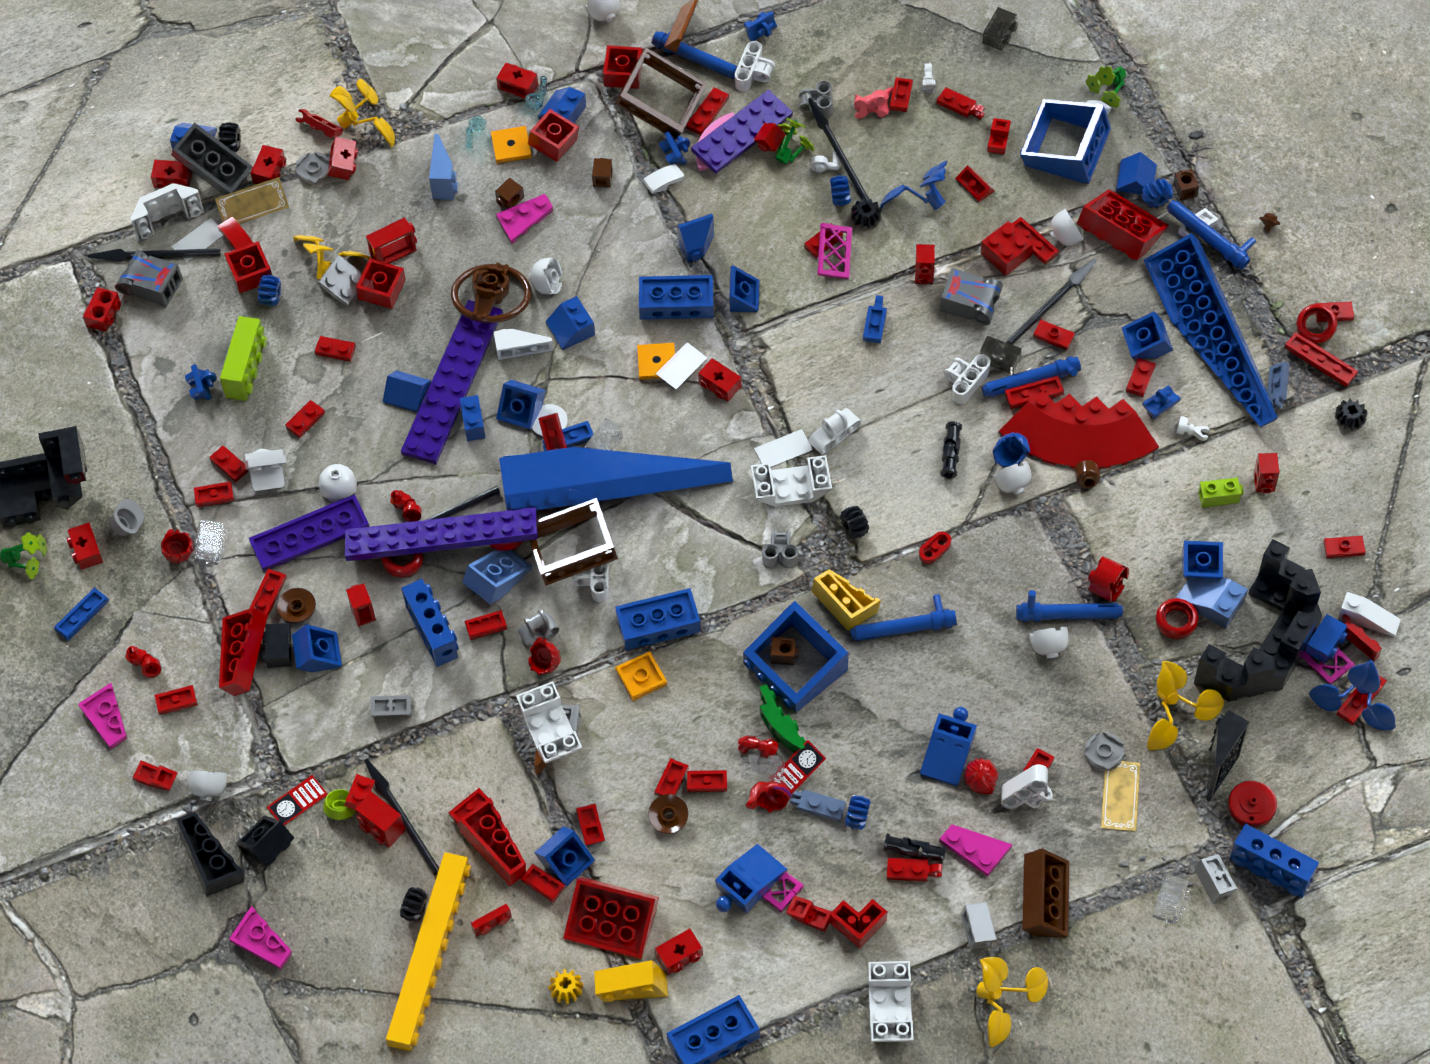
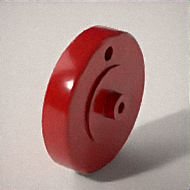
[1228,781,1277,828]

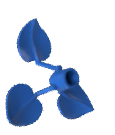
[880,160,947,210]
[1309,660,1396,730]

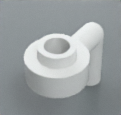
[810,151,840,173]

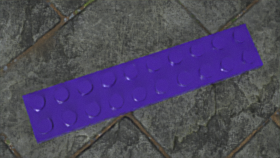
[401,300,503,465]
[345,507,538,561]

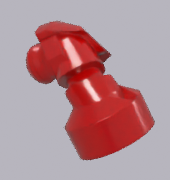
[390,490,422,522]
[125,646,161,678]
[737,735,778,760]

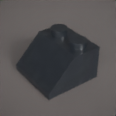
[236,815,294,866]

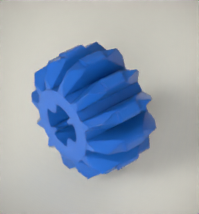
[830,175,851,206]
[1141,178,1173,208]
[258,275,282,306]
[845,795,871,830]

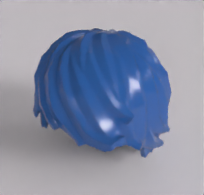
[992,432,1030,467]

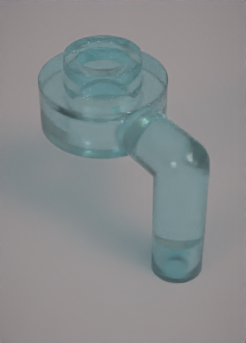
[525,76,547,110]
[466,116,486,148]

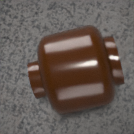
[1074,460,1101,489]

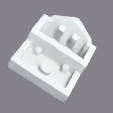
[243,449,287,491]

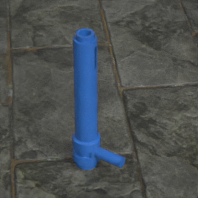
[651,29,738,79]
[1167,200,1256,270]
[981,356,1081,397]
[1016,590,1123,622]
[851,594,957,641]

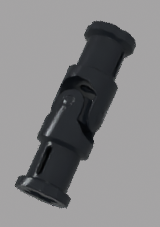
[940,421,962,479]
[883,833,946,864]

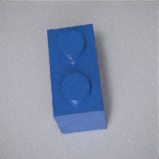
[460,395,485,441]
[1305,614,1348,664]

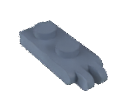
[1267,362,1290,410]
[790,790,846,822]

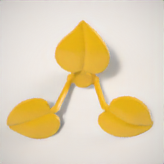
[329,79,395,148]
[293,235,372,279]
[1147,661,1224,750]
[976,957,1048,1047]

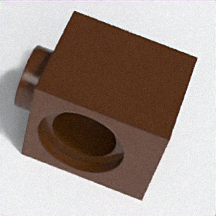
[592,158,613,187]
[1173,169,1199,201]
[495,178,524,209]
[771,637,799,665]

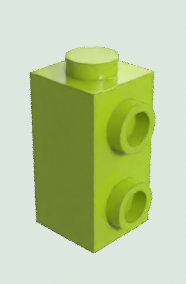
[1198,477,1244,508]

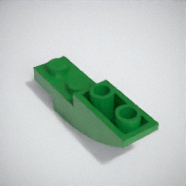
[759,684,806,753]

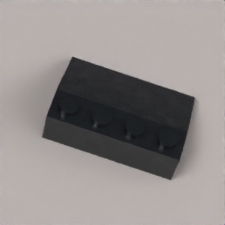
[1206,710,1249,801]

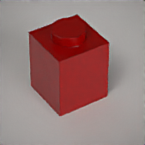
[753,123,786,152]

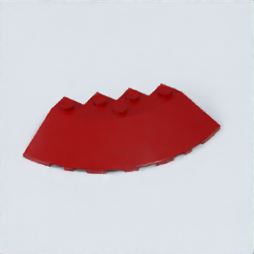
[998,391,1159,469]

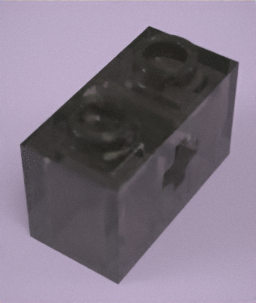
[982,7,1018,51]
[980,336,1022,375]

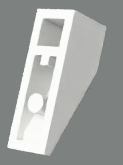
[494,329,553,360]
[1338,592,1401,637]

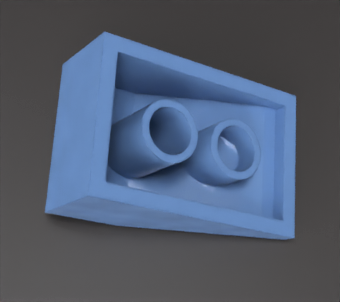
[429,134,458,200]
[462,550,533,605]
[1176,577,1248,629]

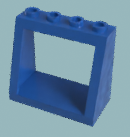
[1020,99,1111,184]
[743,601,849,713]

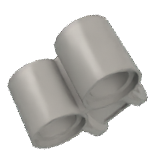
[799,80,834,118]
[762,530,799,568]
[518,609,559,648]

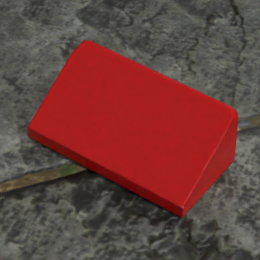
[955,165,995,202]

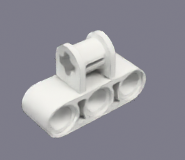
[735,41,776,92]
[943,354,990,404]
[808,408,861,455]
[572,544,609,602]
[1001,765,1053,809]

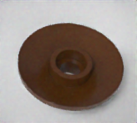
[277,588,316,623]
[648,794,689,834]

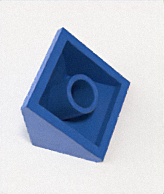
[1116,152,1157,194]
[729,265,759,312]
[383,370,431,412]

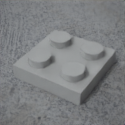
[317,255,362,306]

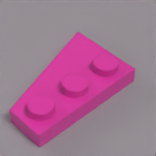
[496,194,553,245]
[78,683,127,749]
[939,824,1012,877]
[229,906,292,970]

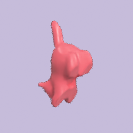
[852,87,893,119]

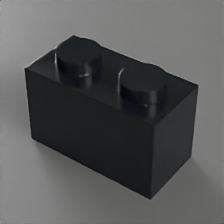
[262,623,291,668]

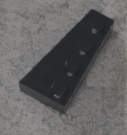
[176,812,245,897]

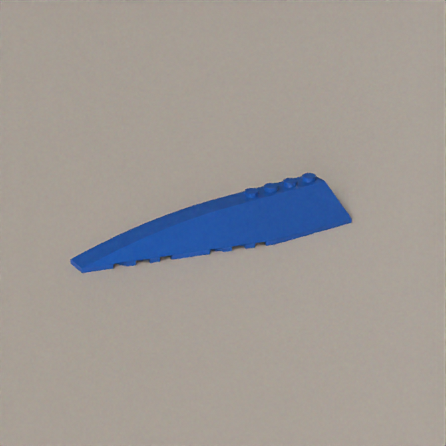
[1144,233,1278,427]
[499,447,733,511]

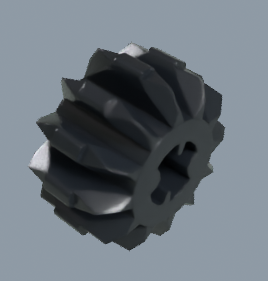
[218,122,241,152]
[851,198,882,229]
[1335,398,1368,431]
[840,506,869,539]
[400,887,428,922]

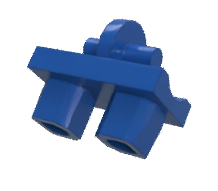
[744,11,777,41]
[659,131,690,165]
[185,364,217,401]
[1142,385,1181,419]

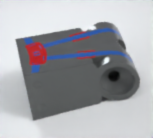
[115,250,183,307]
[939,268,1003,325]

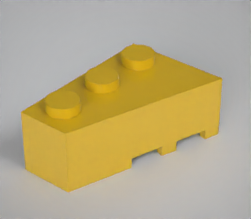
[811,569,881,631]
[594,960,668,1002]

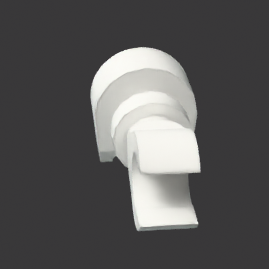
[922,63,936,94]
[1176,416,1210,441]

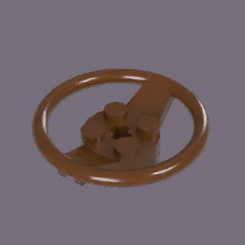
[451,262,532,323]

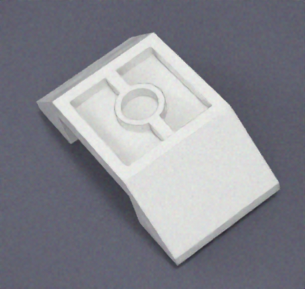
[130,183,204,241]
[751,455,832,507]
[516,681,582,764]
[868,961,914,1042]

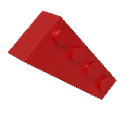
[219,608,268,696]
[459,797,526,886]

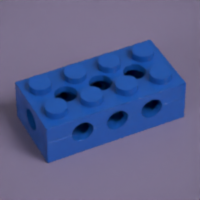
[639,275,714,320]
[401,579,459,667]
[615,588,701,650]
[1230,823,1319,897]
[666,995,760,1064]

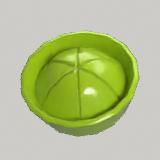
[323,789,356,820]

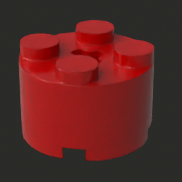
[1088,556,1129,602]

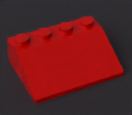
[1076,189,1169,260]
[563,877,660,959]

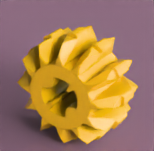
[548,968,584,1005]

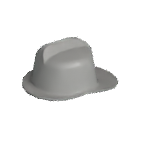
[109,499,144,536]

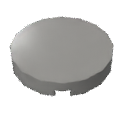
[296,152,329,185]
[1085,732,1125,771]

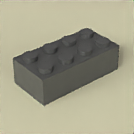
[171,122,253,195]

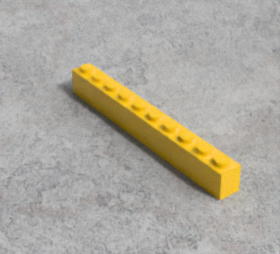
[386,852,471,1052]

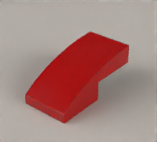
[987,118,1011,154]
[218,217,253,250]
[132,760,178,791]
[576,804,605,846]
[786,896,832,932]

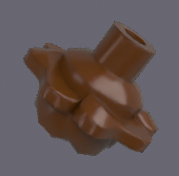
[1259,213,1280,232]

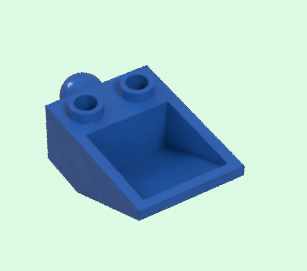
[920,707,977,787]
[715,844,788,914]

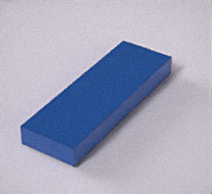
[54,587,109,641]

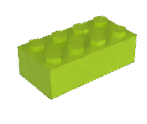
[220,316,267,401]

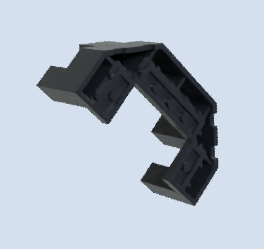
[0,426,87,528]
[1194,539,1322,702]

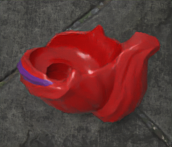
[745,781,792,813]

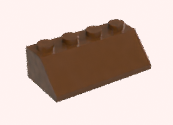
[1022,848,1069,938]

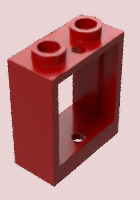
[366,217,417,264]

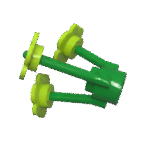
[1086,66,1126,108]
[775,118,815,165]
[0,532,47,579]

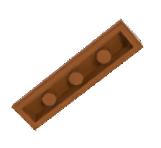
[664,0,698,52]

